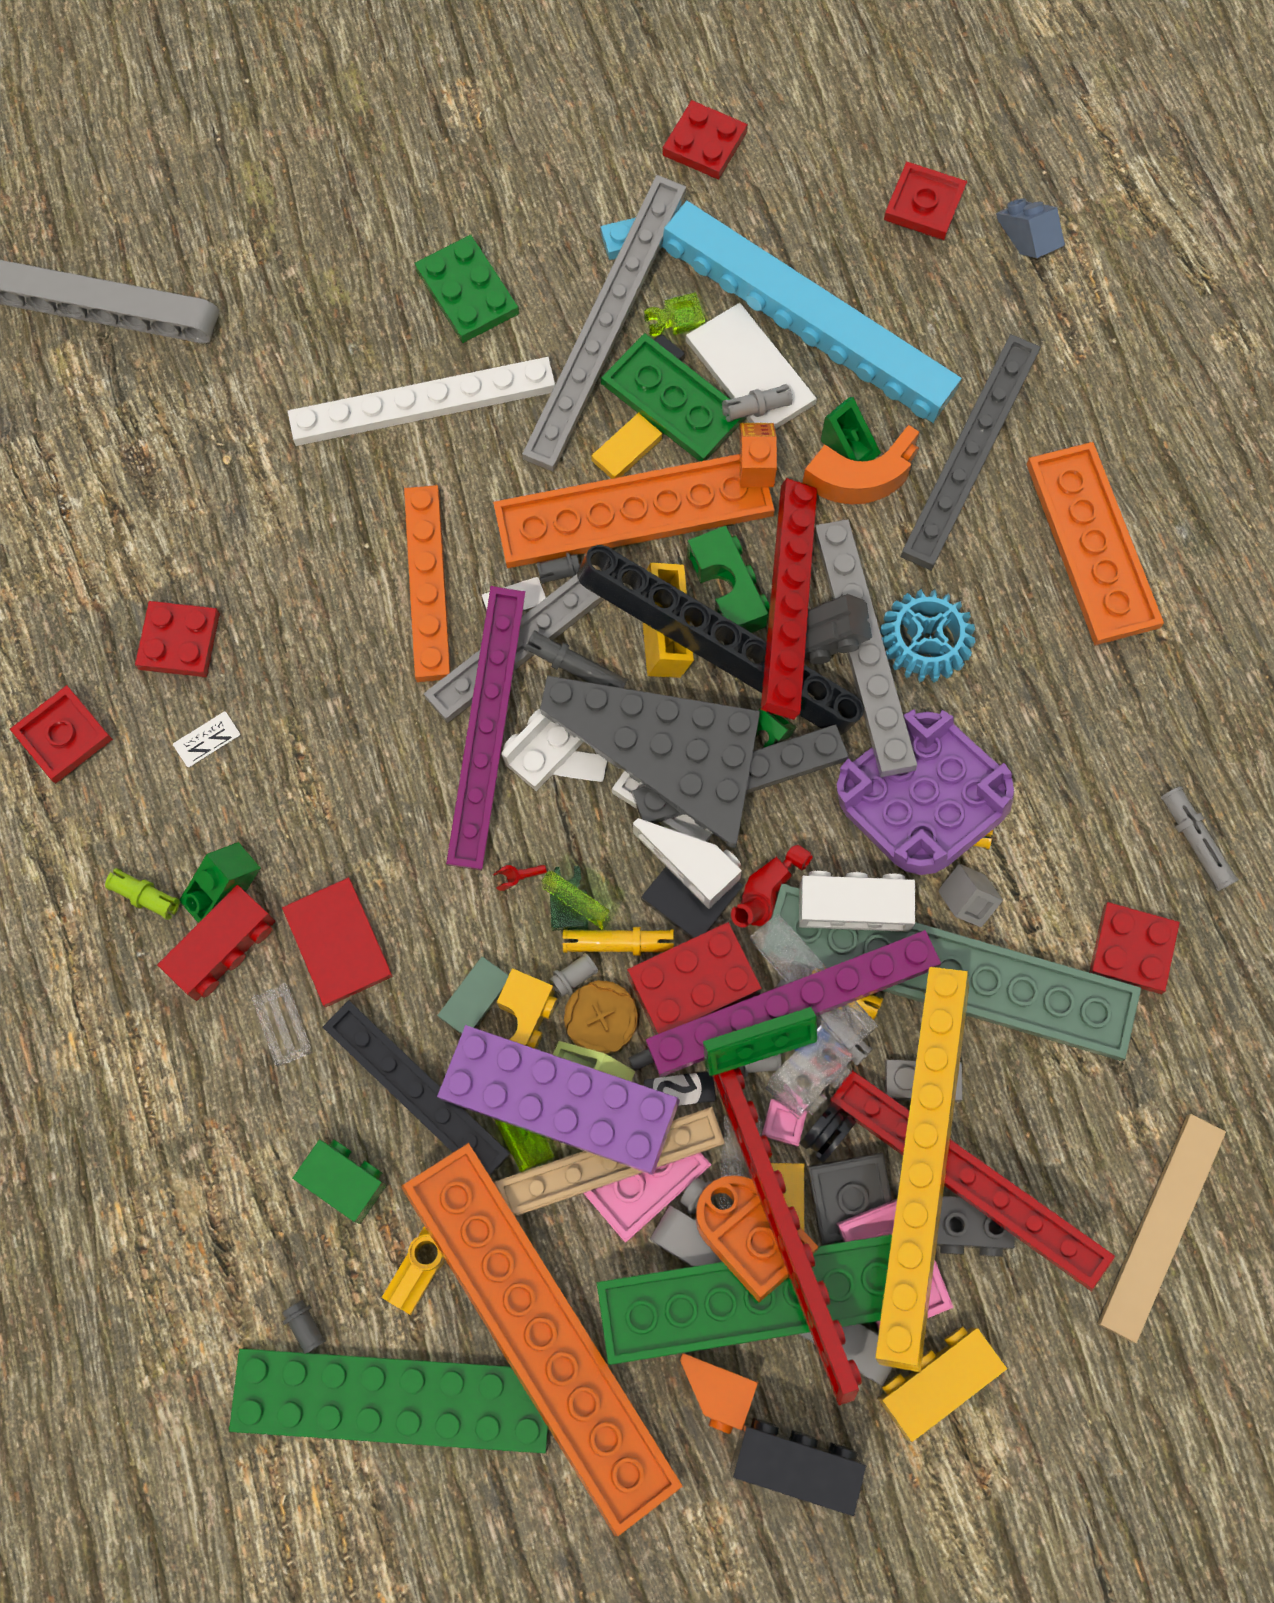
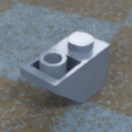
[996,198,1065,258]

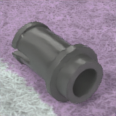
[536,552,580,584]
[282,1300,326,1355]

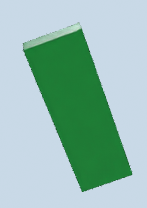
[703,1007,817,1076]

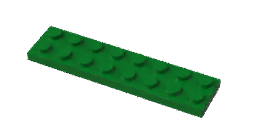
[596,1235,892,1365]
[229,1348,549,1454]

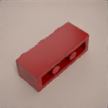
[157,884,276,1001]

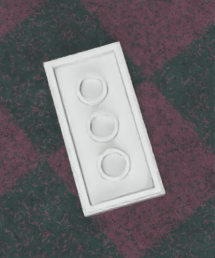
[686,303,817,429]

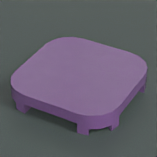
[837,709,1014,875]

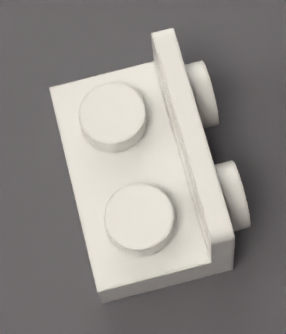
[502,709,583,791]

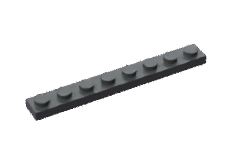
[900,334,1041,571]

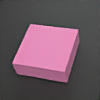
[761,1099,808,1147]

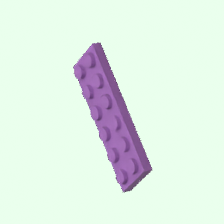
[437,1025,680,1175]

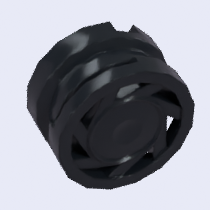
[799,1102,856,1163]

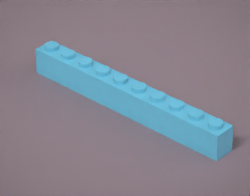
[662,201,962,423]

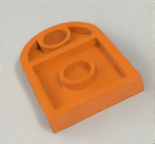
[696,1175,819,1302]

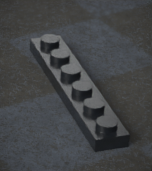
[322,1000,511,1177]

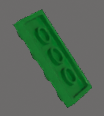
[601,333,746,462]

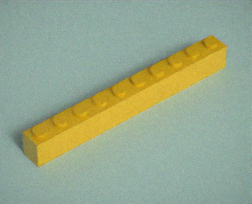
[875,967,969,1372]

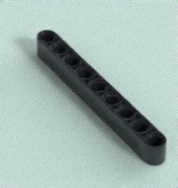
[577,545,864,735]

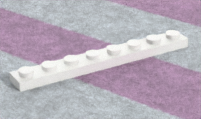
[288,357,555,446]

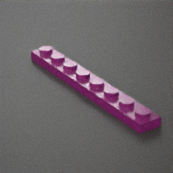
[446,586,525,871]
[646,930,941,1077]

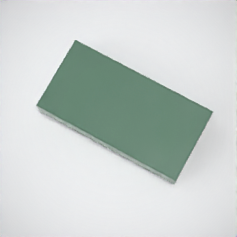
[437,956,509,1034]

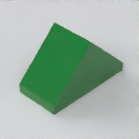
[820,397,881,461]

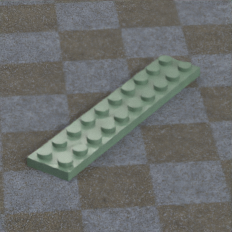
[761,884,1141,1061]

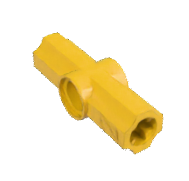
[381,1226,445,1315]

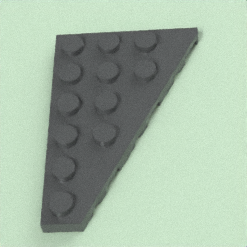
[540,676,760,848]

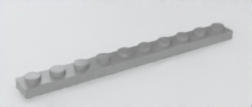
[522,175,686,472]

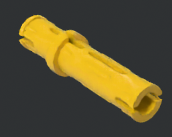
[563,927,674,956]

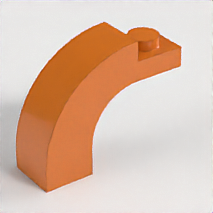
[802,425,920,504]

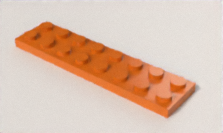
[493,454,775,569]

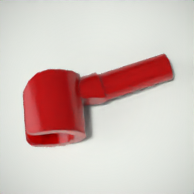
[493,865,547,891]

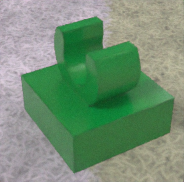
[756,707,797,748]

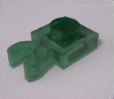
[550,866,589,931]

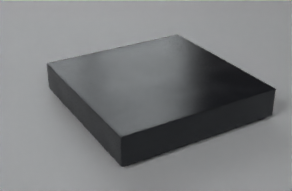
[641,867,743,939]

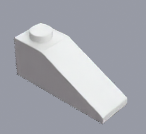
[633,818,742,909]

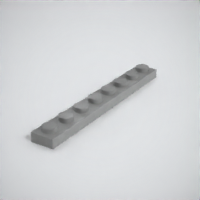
[814,519,917,777]

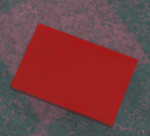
[282,877,393,1008]

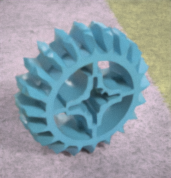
[880,589,975,683]

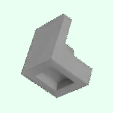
[938,864,1003,928]

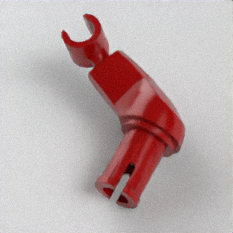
[731,845,813,928]

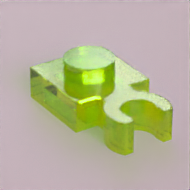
[644,292,705,336]

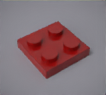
[663,100,748,180]
[884,161,967,240]
[135,601,220,677]
[10,685,113,784]
[1089,902,1180,994]

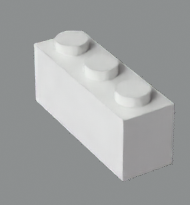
[799,871,915,932]

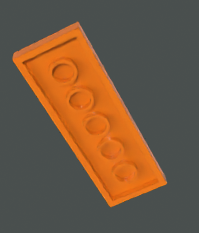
[1026,442,1164,646]

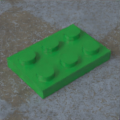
[414,234,519,344]

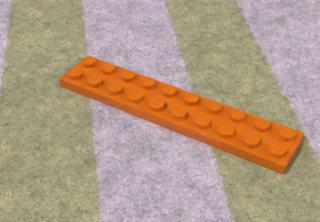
[401,1143,683,1536]

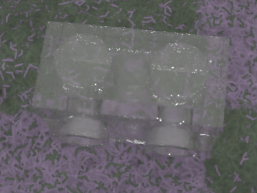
[765,1026,854,1120]

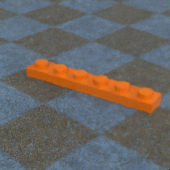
[404,485,451,682]

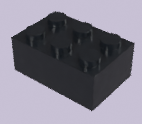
[729,1418,867,1517]

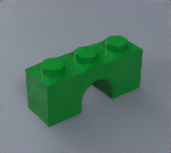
[687,525,770,633]

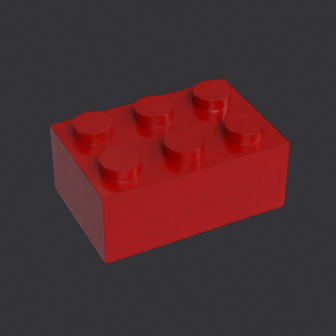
[627,922,762,1035]

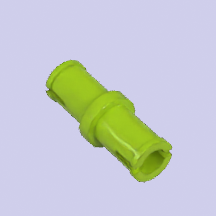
[105,868,180,920]

